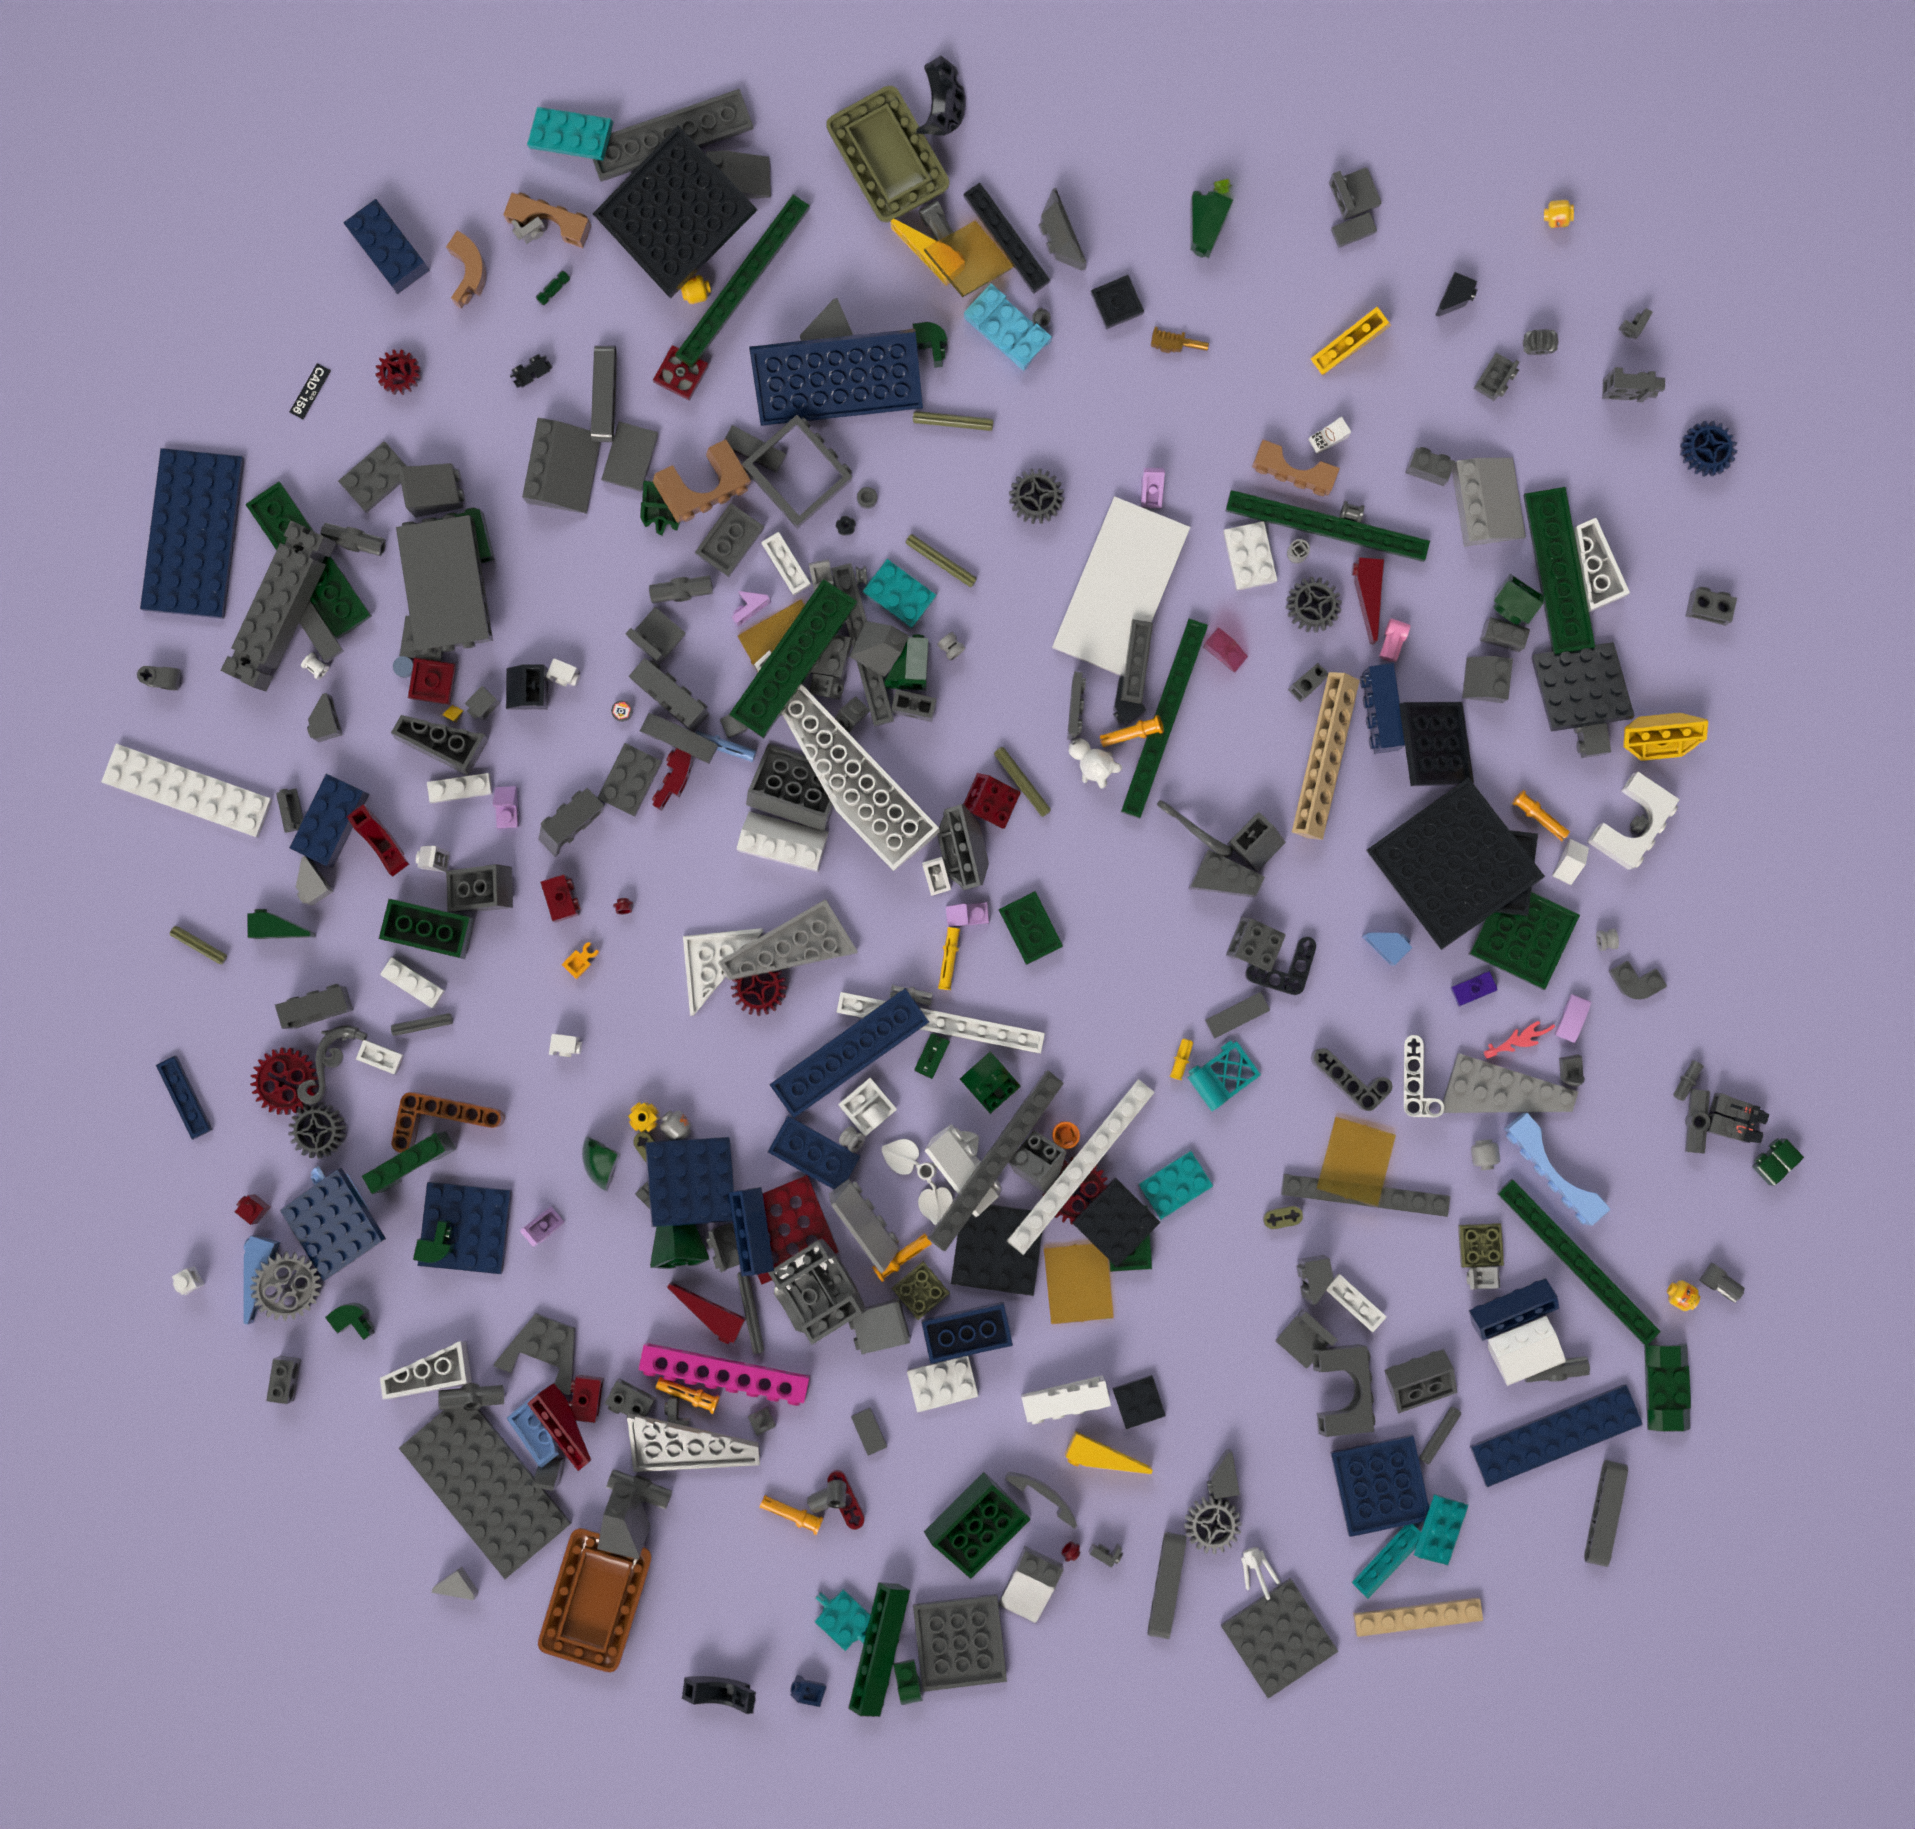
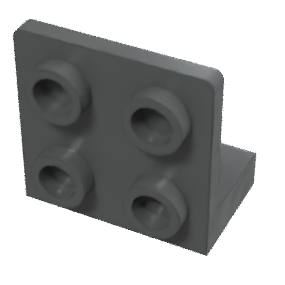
[1329,168,1381,219]
[625,607,686,665]
[1226,917,1286,972]
[706,1223,740,1272]
[1276,1309,1337,1368]

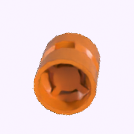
[1051,1121,1080,1149]

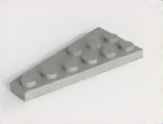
[718,899,858,980]
[1439,1053,1578,1113]
[627,1413,760,1472]

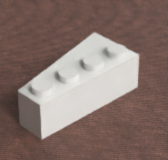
[1574,518,1630,612]
[1021,1375,1111,1424]

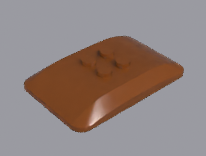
[538,1528,652,1673]

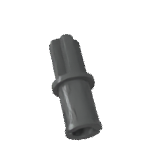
[1673,1060,1704,1101]

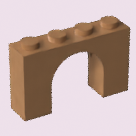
[653,439,751,523]

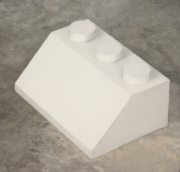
[1488,1316,1566,1386]

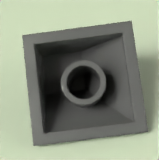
[849,621,909,677]

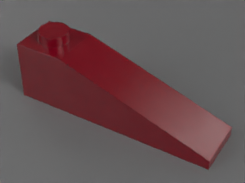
[1351,557,1384,645]
[667,1282,746,1344]
[527,1383,591,1471]

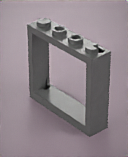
[742,415,852,529]

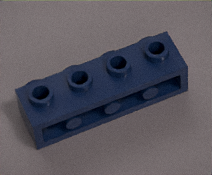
[729,1187,774,1276]
[1469,1278,1560,1341]

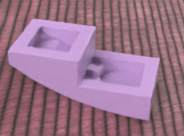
[1555,994,1591,1043]

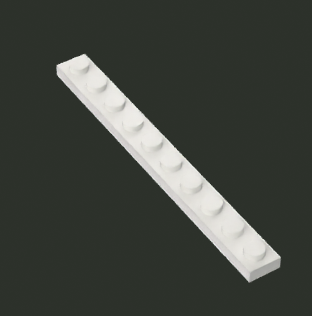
[837,992,1045,1054]
[1007,1079,1155,1255]

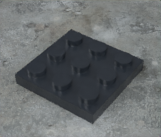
[1071,1177,1161,1267]

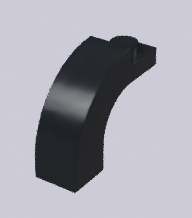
[682,1676,756,1714]

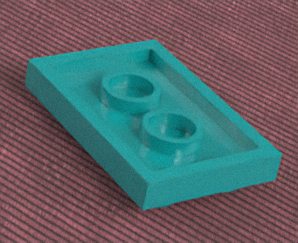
[863,559,937,629]
[1138,1151,1213,1220]
[1414,1494,1469,1565]

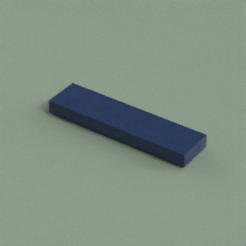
[156,1056,213,1140]

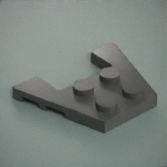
[494,1313,575,1396]

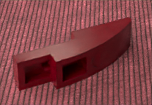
[652,748,694,811]

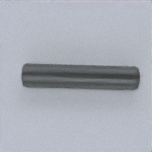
[391,1013,453,1036]
[1419,1407,1461,1464]

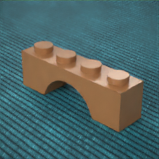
[503,192,591,248]
[1252,440,1340,496]

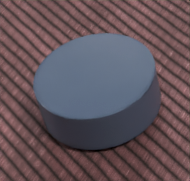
[393,656,413,678]

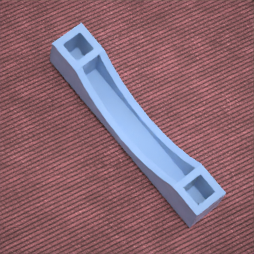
[1504,1113,1611,1226]

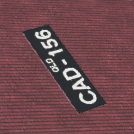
[289,363,331,419]

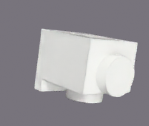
[546,658,580,687]
[549,1034,582,1057]
[172,1266,205,1295]

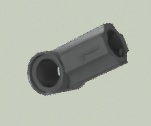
[918,200,954,244]
[1699,1263,1745,1303]
[807,1480,846,1513]

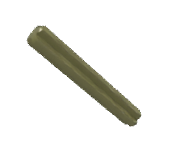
[913,411,993,431]
[906,534,977,587]
[994,747,1051,817]

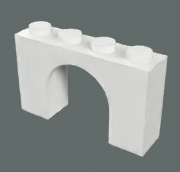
[1587,772,1680,870]

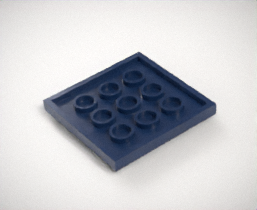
[645,1137,734,1227]
[280,1167,386,1281]
[417,1182,512,1274]
[1330,1435,1429,1537]

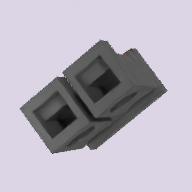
[1602,367,1665,402]

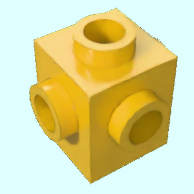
[628,1102,660,1132]

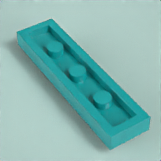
[1351,1524,1421,1599]

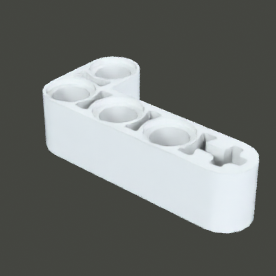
[1404,1035,1445,1117]

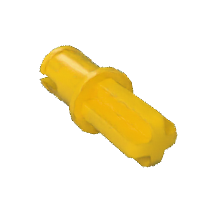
[1169,1039,1194,1081]

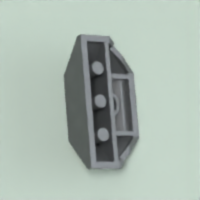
[1038,188,1087,271]
[937,804,989,890]

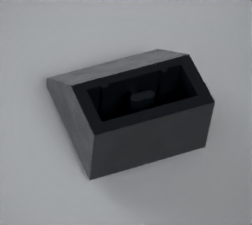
[506,664,548,710]

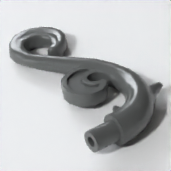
[1157,800,1233,857]
[297,1025,368,1105]

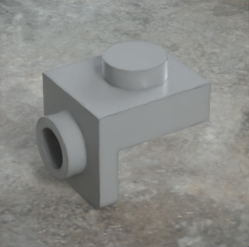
[512,217,546,244]
[809,559,834,591]
[1466,1266,1500,1290]

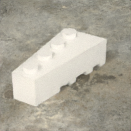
[380,1341,472,1399]

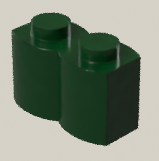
[1752,1138,1804,1186]

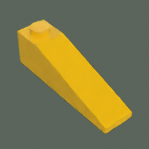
[891,218,964,286]
[1311,307,1392,375]
[1065,1431,1153,1474]

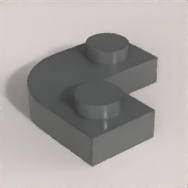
[1608,961,1667,1000]

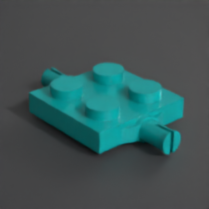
[814,1589,871,1651]

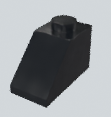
[1435,272,1478,317]
[1113,676,1147,726]

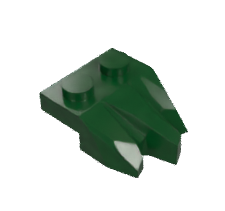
[640,481,680,536]

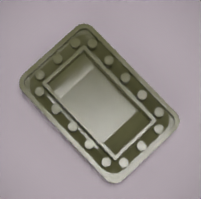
[826,86,949,223]

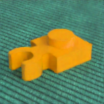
[561,942,600,979]

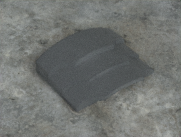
[768,1238,866,1345]

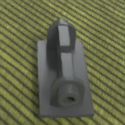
[276,788,303,833]

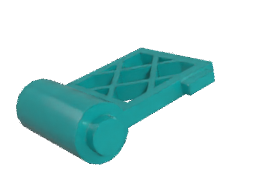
[1187,1040,1261,1111]

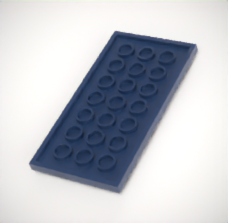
[749,329,923,426]
[140,448,244,619]

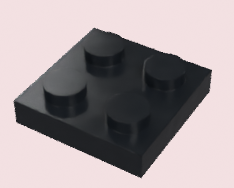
[1090,275,1144,329]
[1112,1375,1166,1429]

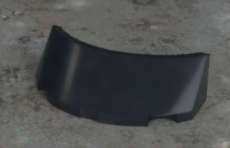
[916,56,965,136]

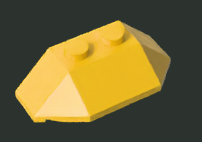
[1623,713,1708,761]

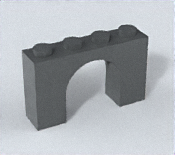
[1312,1344,1375,1437]

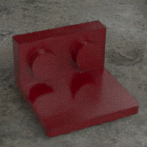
[963,773,1020,829]

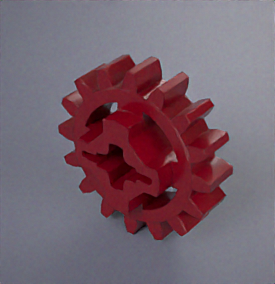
[375,349,421,395]

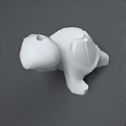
[1068,738,1122,789]

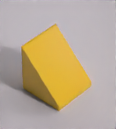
[443,705,463,723]

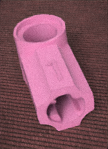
[1379,618,1411,662]

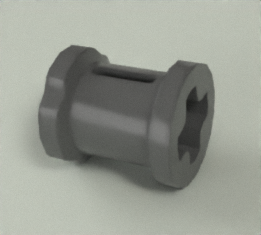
[1339,501,1365,523]

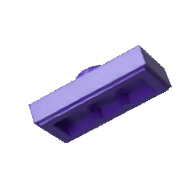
[1450,971,1498,1007]

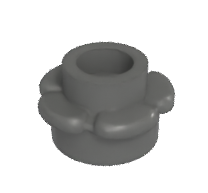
[1032,308,1051,328]
[1630,814,1649,834]

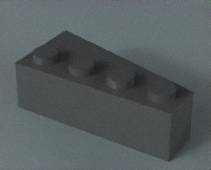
[628,658,709,732]
[391,715,488,776]

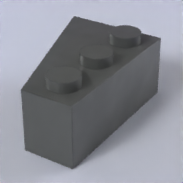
[1188,850,1265,897]
[275,984,353,1029]

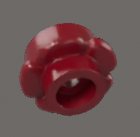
[613,898,634,915]
[1061,1541,1081,1562]

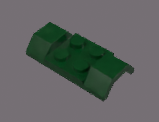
[1644,1344,1691,1432]

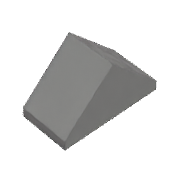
[432,1567,478,1600]

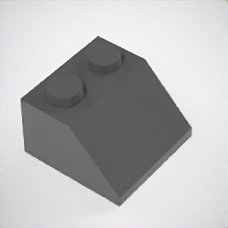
[1462,656,1513,703]

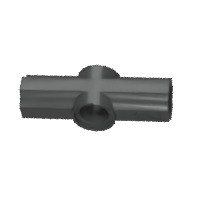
[320,522,386,557]
[649,575,713,604]
[1685,1089,1710,1154]
[1525,1356,1590,1383]
[438,1383,504,1411]
[606,1469,673,1509]

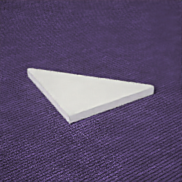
[683,928,763,1016]

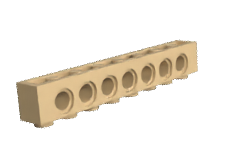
[1292,672,1360,840]

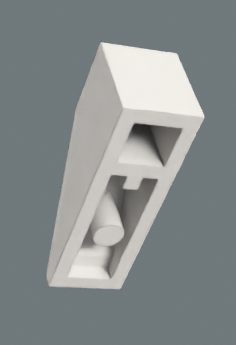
[416,846,450,872]

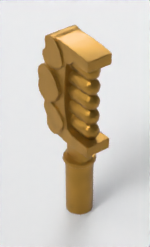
[1151,327,1209,353]

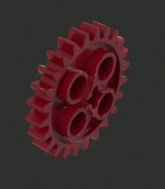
[250,1047,319,1115]
[1042,1157,1108,1225]

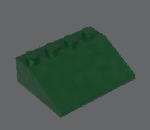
[924,1472,1031,1579]

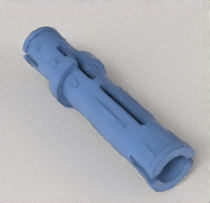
[696,731,757,762]

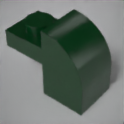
[913,322,948,368]
[413,1220,455,1263]
[325,1303,375,1340]
[893,1659,923,1705]

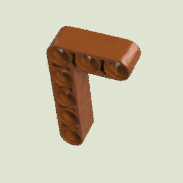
[391,1092,505,1152]

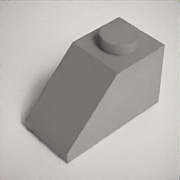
[296,856,333,906]

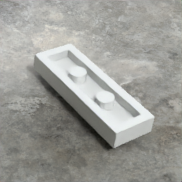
[761,532,811,596]
[427,773,493,803]
[380,957,445,1008]
[1326,1273,1386,1332]

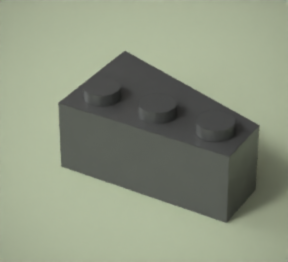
[538,788,604,857]

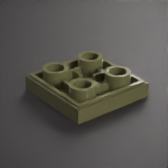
[1458,1223,1504,1268]
[891,1261,950,1320]

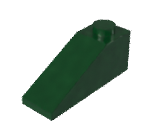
[247,909,316,939]

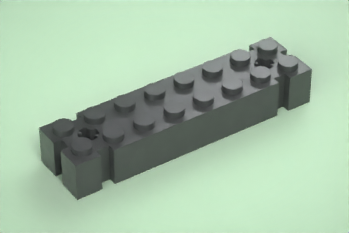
[220,521,336,692]

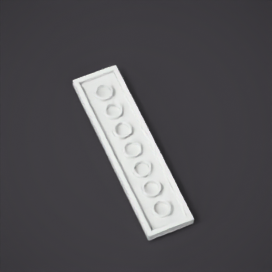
[101,744,273,838]

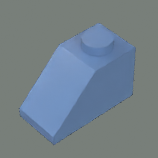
[1362,933,1413,966]

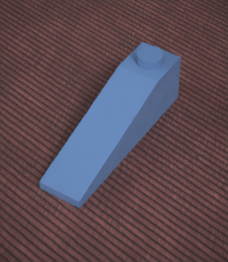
[243,1235,280,1325]

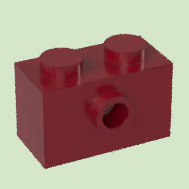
[540,874,581,923]
[569,1375,604,1423]

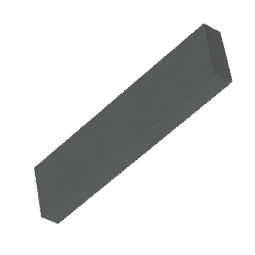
[1121,619,1153,704]

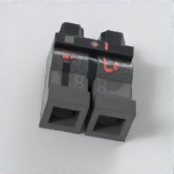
[1707,1093,1769,1143]

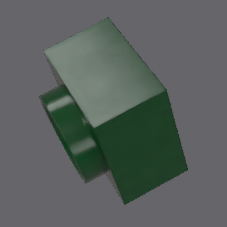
[1493,574,1544,625]

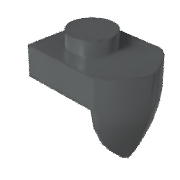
[1559,1054,1585,1086]

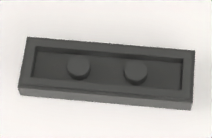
[724,425,786,473]
[1205,992,1270,1039]

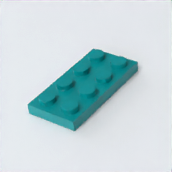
[527,107,614,161]

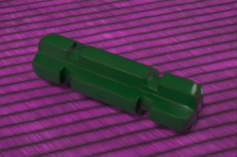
[536,270,570,305]

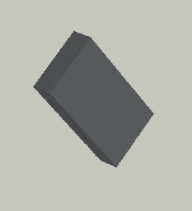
[1331,212,1377,248]
[851,1407,887,1456]

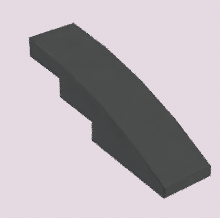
[299,600,344,662]

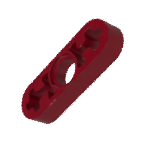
[827,1470,865,1530]

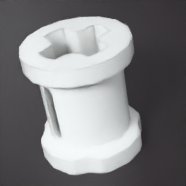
[301,653,329,680]

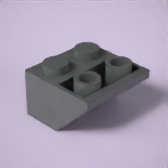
[1227,812,1286,872]
[1008,1130,1066,1193]
[1296,1255,1333,1305]

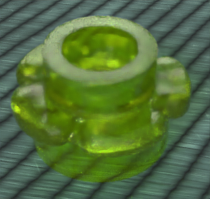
[1213,179,1233,194]

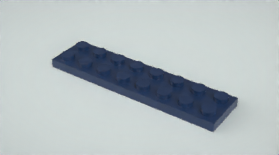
[769,988,930,1119]
[1470,1384,1643,1487]

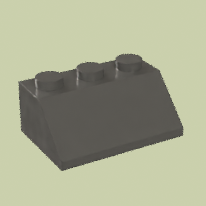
[1384,1349,1457,1414]

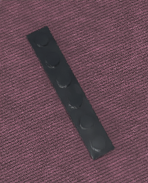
[963,183,1050,294]

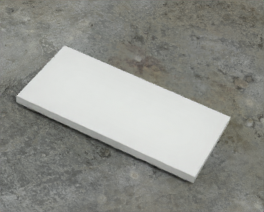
[1052,496,1190,677]

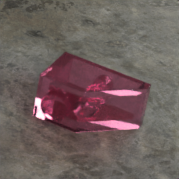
[1203,627,1248,673]

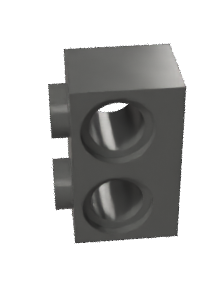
[1685,587,1737,626]
[266,1356,301,1404]

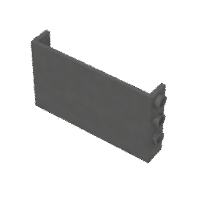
[396,515,493,655]

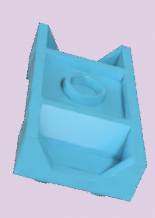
[964,283,1052,371]

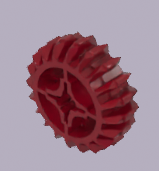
[731,970,787,1016]

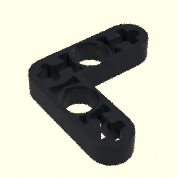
[1245,937,1316,995]

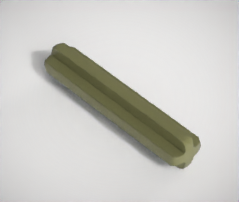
[169,926,227,964]

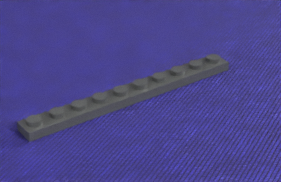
[927,1070,1064,1251]

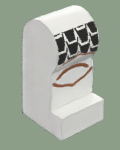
[1308,417,1351,454]

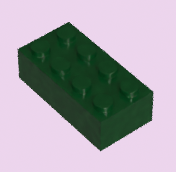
[379,899,475,959]

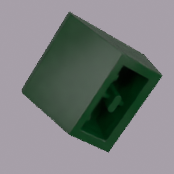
[959,1051,1021,1114]

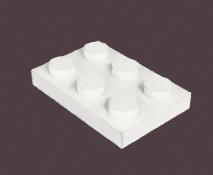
[1223,521,1277,591]
[907,1356,978,1413]

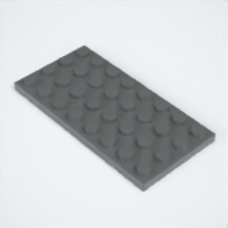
[399,1408,571,1579]

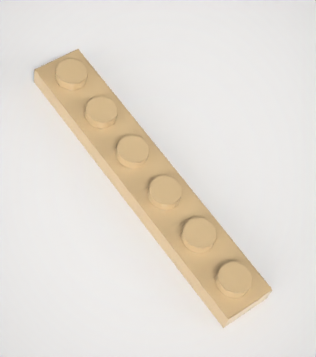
[1353,1598,1483,1637]

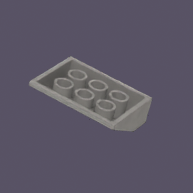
[1452,458,1526,547]
[829,1179,899,1273]

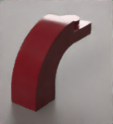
[347,804,410,877]

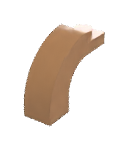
[446,230,486,309]

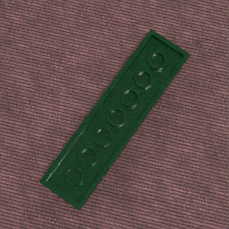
[245,481,372,639]
[1523,487,1595,654]
[729,579,858,739]

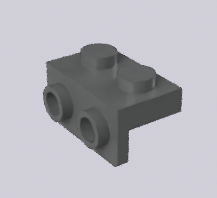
[1473,352,1519,401]

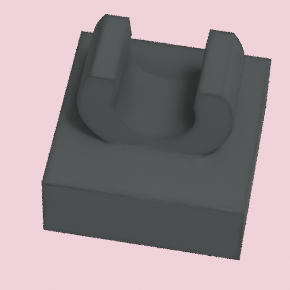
[748,1407,776,1436]

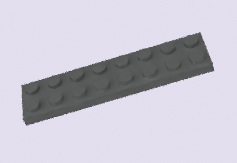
[592,89,754,182]

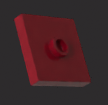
[408,658,456,705]

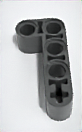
[1311,1048,1393,1111]

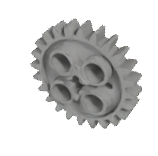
[250,1251,321,1321]

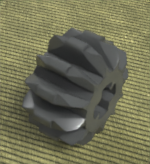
[1523,329,1559,355]

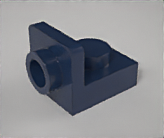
[790,1675,827,1707]

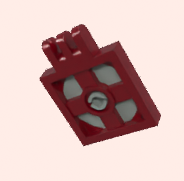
[653,345,709,401]

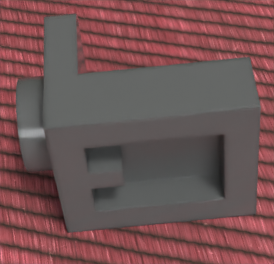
[1618,308,1653,339]
[810,673,844,700]
[1089,1544,1123,1568]

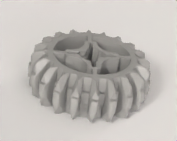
[1184,1495,1242,1554]

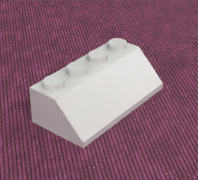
[737,812,829,872]
[925,1124,1002,1217]

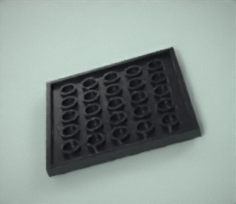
[593,125,758,298]
[1366,777,1545,951]

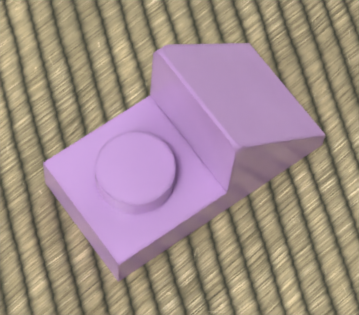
[1141,468,1165,508]
[732,591,771,627]
[493,786,519,829]
[946,902,989,927]
[520,1207,564,1247]

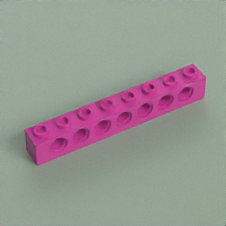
[638,1343,810,1406]

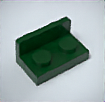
[914,1033,950,1079]

